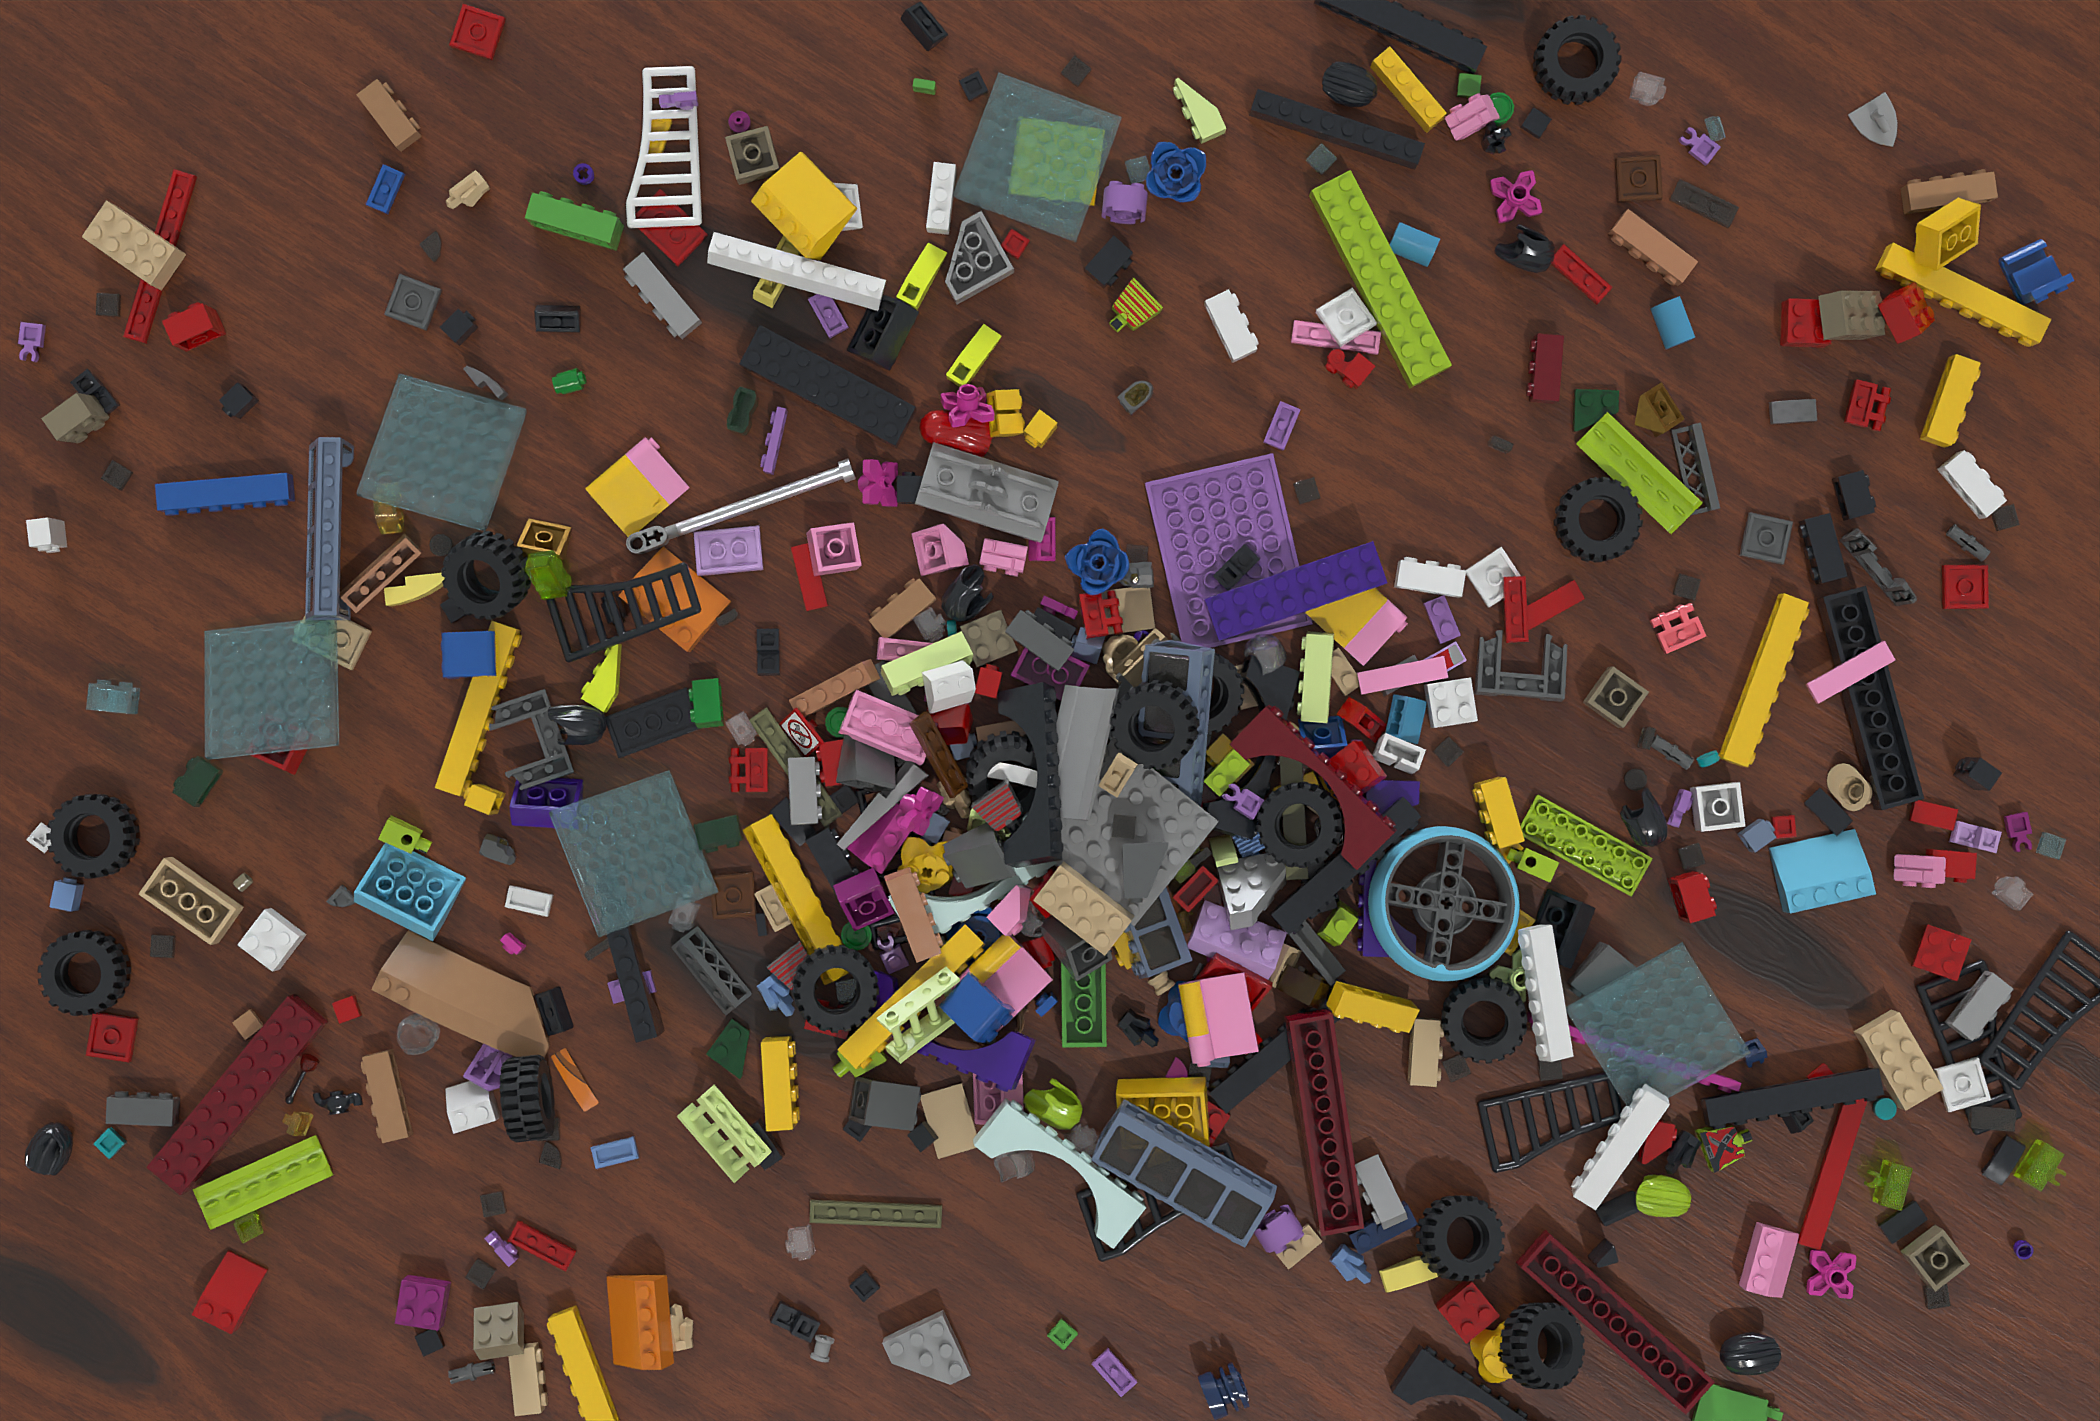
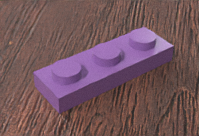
[761,407,788,475]

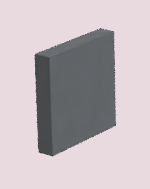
[384,274,442,331]
[1739,512,1793,565]

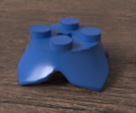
[1146,142,1206,202]
[1065,528,1129,595]
[946,907,1003,967]
[1158,981,1189,1043]

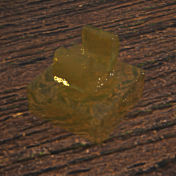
[1175,911,1194,934]
[282,1112,313,1136]

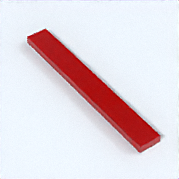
[123,169,197,344]
[1797,1098,1867,1250]

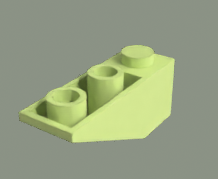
[1173,78,1226,144]

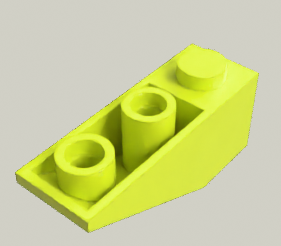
[896,243,947,310]
[946,324,1002,387]
[581,644,622,712]

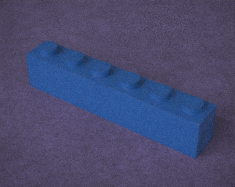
[155,473,295,516]

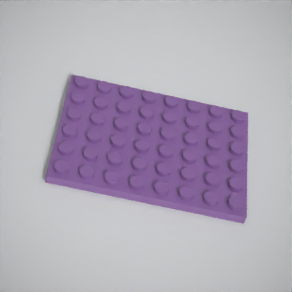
[1145,453,1313,650]

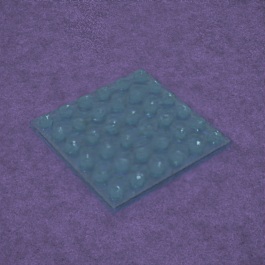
[953,72,1122,242]
[356,374,527,531]
[204,617,339,760]
[549,770,718,937]
[1566,942,1751,1106]

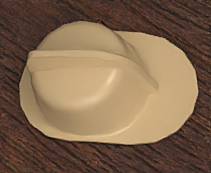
[1827,763,1872,811]

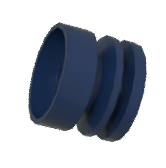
[1197,1362,1250,1421]

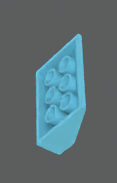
[1769,829,1876,913]
[354,843,466,941]

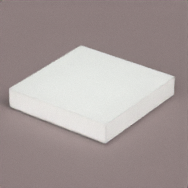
[1316,288,1377,347]
[1466,547,1521,608]
[1934,1057,1991,1112]

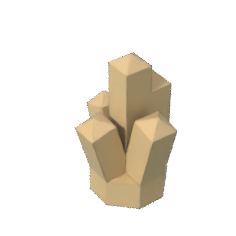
[446,170,490,209]
[936,782,972,818]
[670,1304,694,1351]

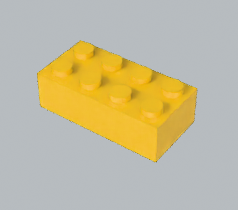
[761,1036,800,1131]

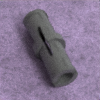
[1946,524,1991,562]
[1649,734,1694,770]
[448,1359,496,1384]

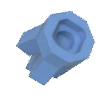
[756,974,795,1016]
[1329,1244,1372,1284]

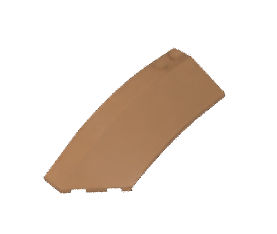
[371,930,550,1058]

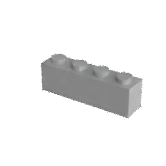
[623,252,702,339]

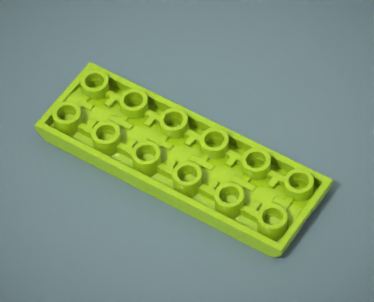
[1576,412,1703,534]
[1520,795,1653,897]
[193,1135,334,1230]

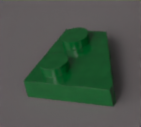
[1573,389,1619,432]
[706,1018,750,1079]

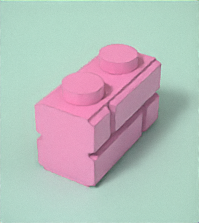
[1445,93,1499,141]
[980,538,1028,577]
[1894,854,1946,888]

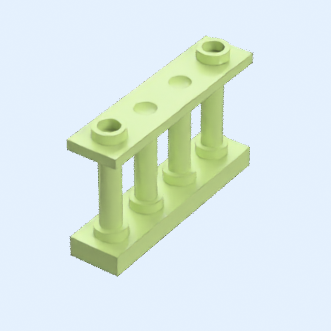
[877,967,960,1064]
[677,1085,772,1183]

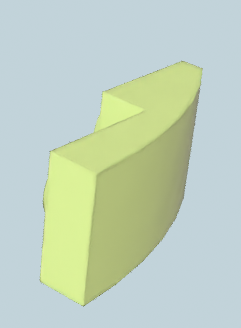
[1208,834,1238,867]

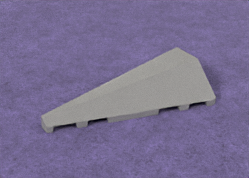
[837,761,929,850]

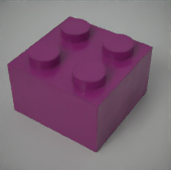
[833,867,894,931]
[395,1275,451,1331]

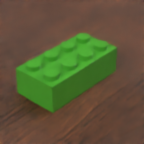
[525,191,624,251]
[1061,962,1107,1047]

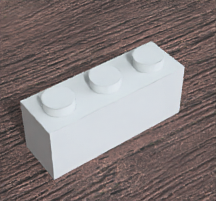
[926,162,956,235]
[1204,289,1259,363]
[1937,450,2007,519]
[1394,557,1466,598]

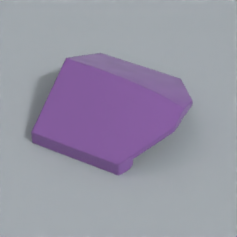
[463,1044,512,1091]

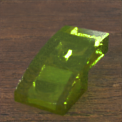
[233,1210,264,1243]

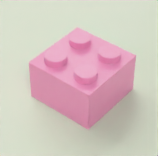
[806,522,862,576]

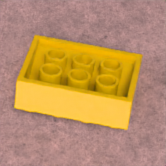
[751,152,858,260]
[1116,1077,1210,1149]

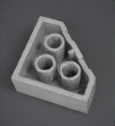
[945,211,1014,305]
[1216,853,1286,930]
[882,1310,971,1385]

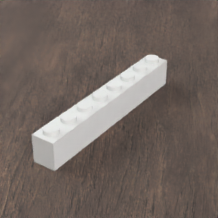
[707,232,886,311]

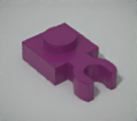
[1040,596,1078,620]
[2003,812,2032,852]

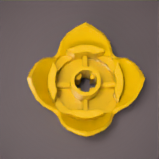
[897,837,953,894]
[1470,1321,1513,1383]

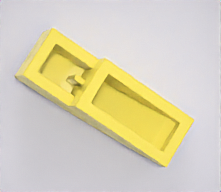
[753,235,800,308]
[384,573,445,606]
[1379,1256,1438,1293]

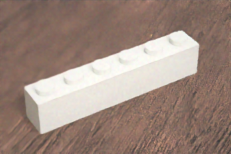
[1518,925,1573,1062]
[1571,1084,1670,1210]

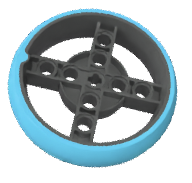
[1368,826,1520,981]

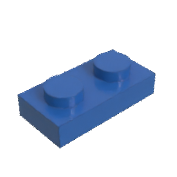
[366,164,405,215]
[1035,992,1057,1017]

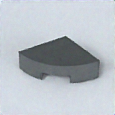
[326,885,355,907]

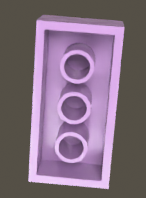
[1187,900,1286,980]

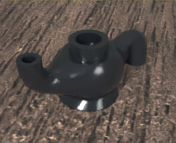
[313,1090,363,1115]

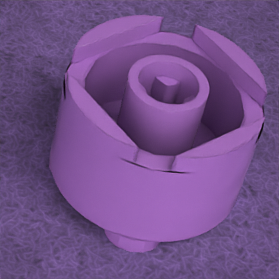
[1102,181,1148,224]
[1254,1205,1304,1254]

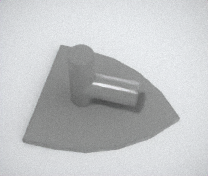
[1848,92,1897,147]

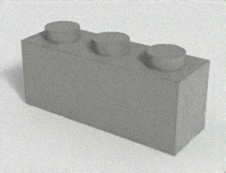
[787,757,822,825]
[1945,971,2013,1041]
[1355,1154,1408,1230]

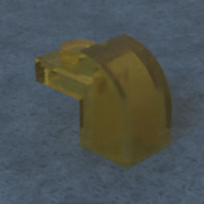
[373,482,404,534]

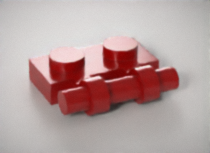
[1844,379,1891,432]
[1078,590,1123,639]
[729,748,768,792]

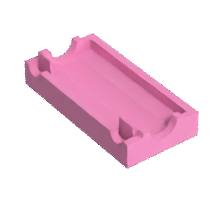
[838,690,938,766]

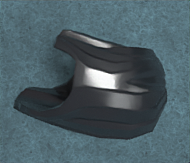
[1322,62,1377,108]
[1494,224,1555,273]
[941,564,994,622]
[548,704,607,745]
[1620,787,1668,847]
[25,1122,73,1175]
[1719,1332,1781,1375]

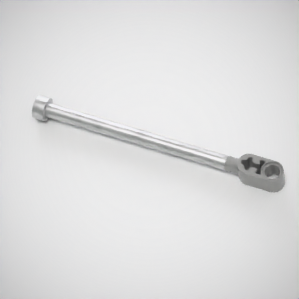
[626,459,856,554]

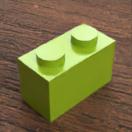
[1204,749,1250,796]

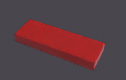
[1551,244,1613,305]
[791,543,828,611]
[1502,576,1529,643]
[1527,580,1585,630]
[508,1221,577,1272]

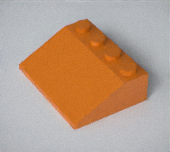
[619,546,732,652]
[607,1275,674,1370]

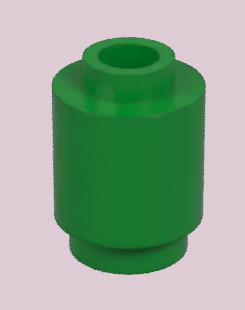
[552,368,587,395]

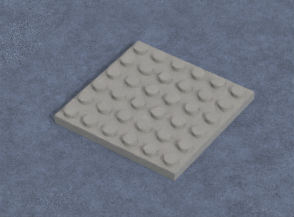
[1054,738,1219,926]

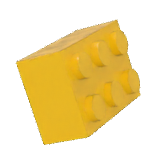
[1914,198,1981,271]
[1472,777,1525,849]

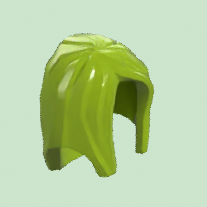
[1023,1078,1083,1130]
[1635,1175,1691,1217]

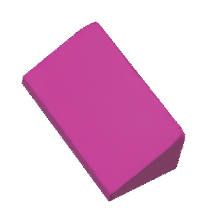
[1028,517,1055,561]

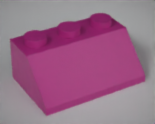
[847,803,911,874]

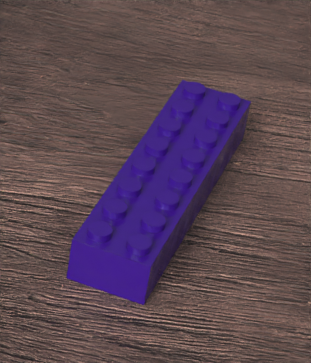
[1205,541,1387,641]

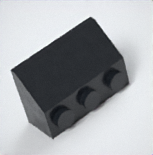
[846,295,919,371]
[1533,889,1596,969]

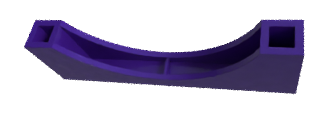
[1357,780,1420,957]
[860,970,1036,1092]

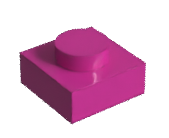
[500,932,526,955]

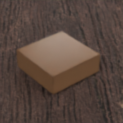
[232,1009,264,1040]

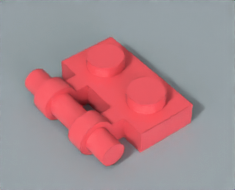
[1650,603,1707,654]

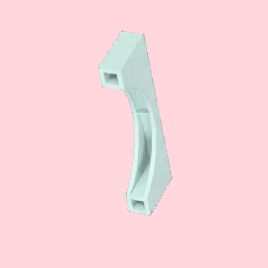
[888,815,1059,934]
[973,1098,1146,1249]

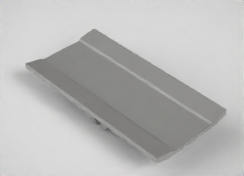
[915,442,1059,543]
[1056,685,1119,821]

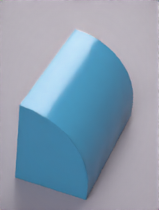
[1389,222,1440,267]
[1650,296,1695,349]
[1385,694,1427,744]

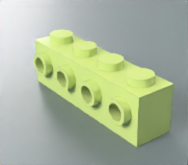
[881,631,973,696]
[1297,631,1334,723]

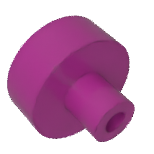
[728,111,751,134]

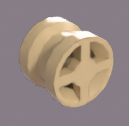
[1148,971,1175,996]

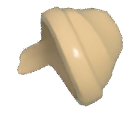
[1102,635,1138,673]

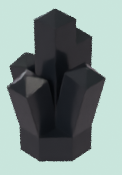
[1481,121,1512,154]
[1116,1008,1159,1048]
[1665,1130,1702,1174]

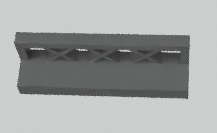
[1670,423,1720,516]
[1289,920,1346,986]
[671,926,752,1015]

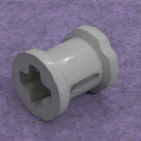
[810,1334,835,1362]

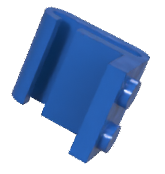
[1999,239,2074,305]
[441,631,496,679]
[939,972,1015,1043]

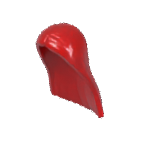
[919,409,993,458]

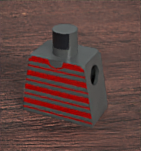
[971,779,1023,835]
[767,940,819,990]

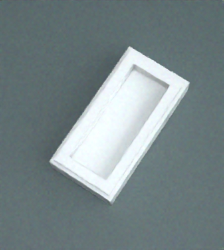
[505,885,553,917]

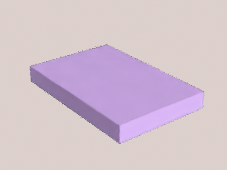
[694,525,764,576]

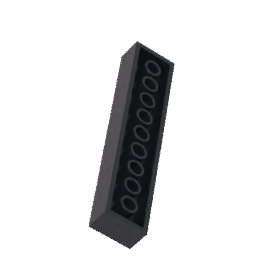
[1816,586,1924,810]

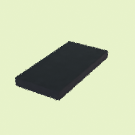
[605,687,702,758]

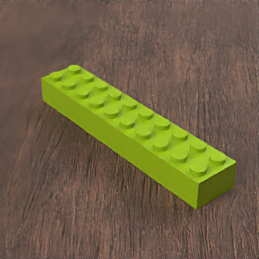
[1309,170,1452,389]

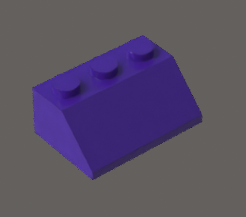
[509,778,583,829]

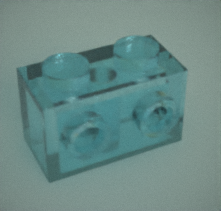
[86,679,140,714]

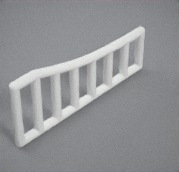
[626,66,702,228]

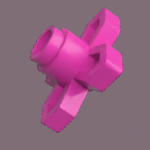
[1490,170,1542,223]
[941,384,995,427]
[858,459,898,507]
[899,787,944,836]
[1806,1249,1856,1299]

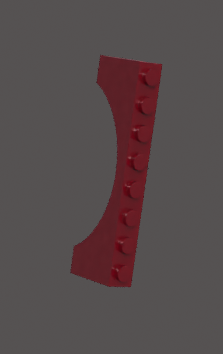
[1229,705,1397,870]

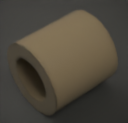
[233,873,253,892]

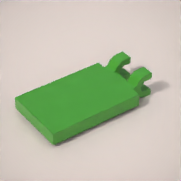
[1692,1384,1783,1421]

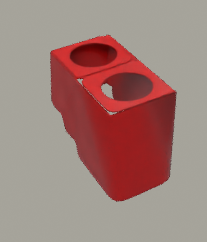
[927,704,973,745]

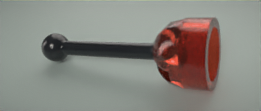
[285,1054,320,1104]

